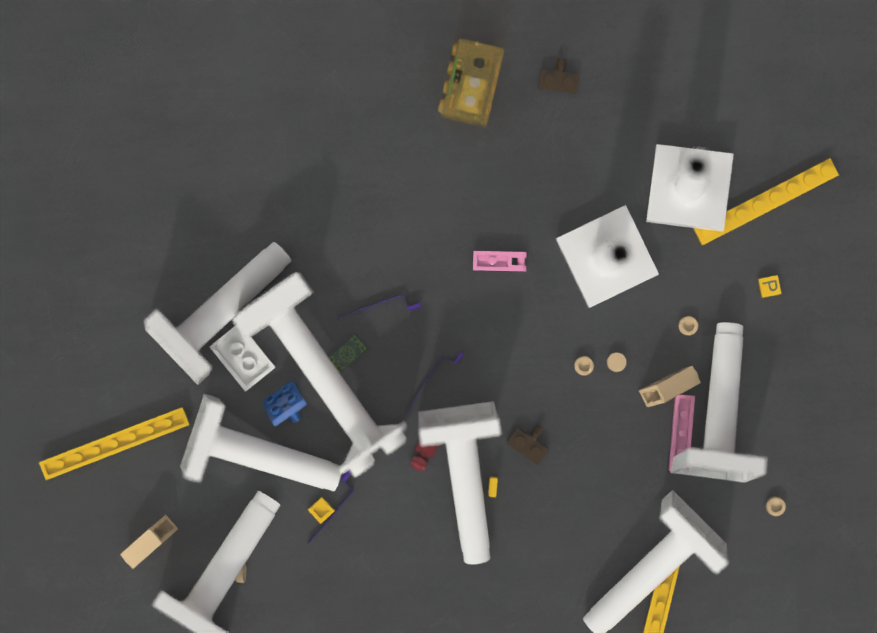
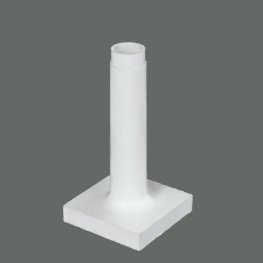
[646,144,733,232]
[556,205,659,308]
[145,242,291,385]
[670,322,766,482]
[180,394,341,491]
[418,401,500,564]
[583,490,728,633]
[153,491,280,633]

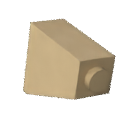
[639,366,701,407]
[120,515,178,568]

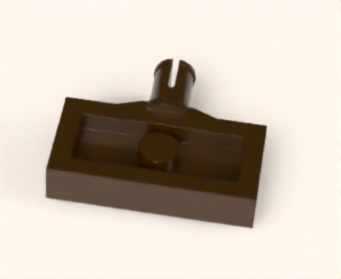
[538,58,579,94]
[506,425,549,465]

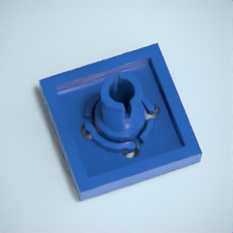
[262,381,307,426]

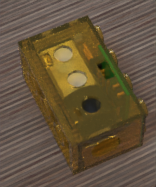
[438,38,504,128]

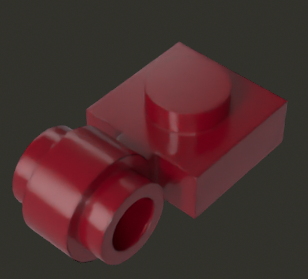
[410,439,440,471]

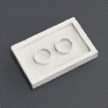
[210,325,276,392]

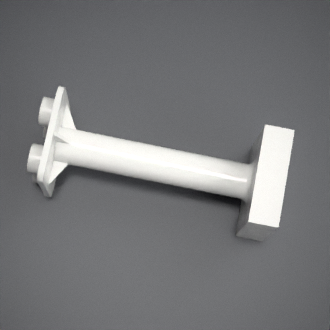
[232,273,407,477]

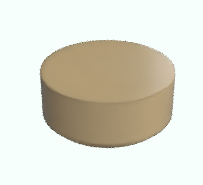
[678,316,698,335]
[607,353,626,372]
[574,356,594,375]
[766,496,786,516]
[235,564,247,583]

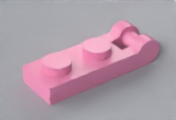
[473,251,527,271]

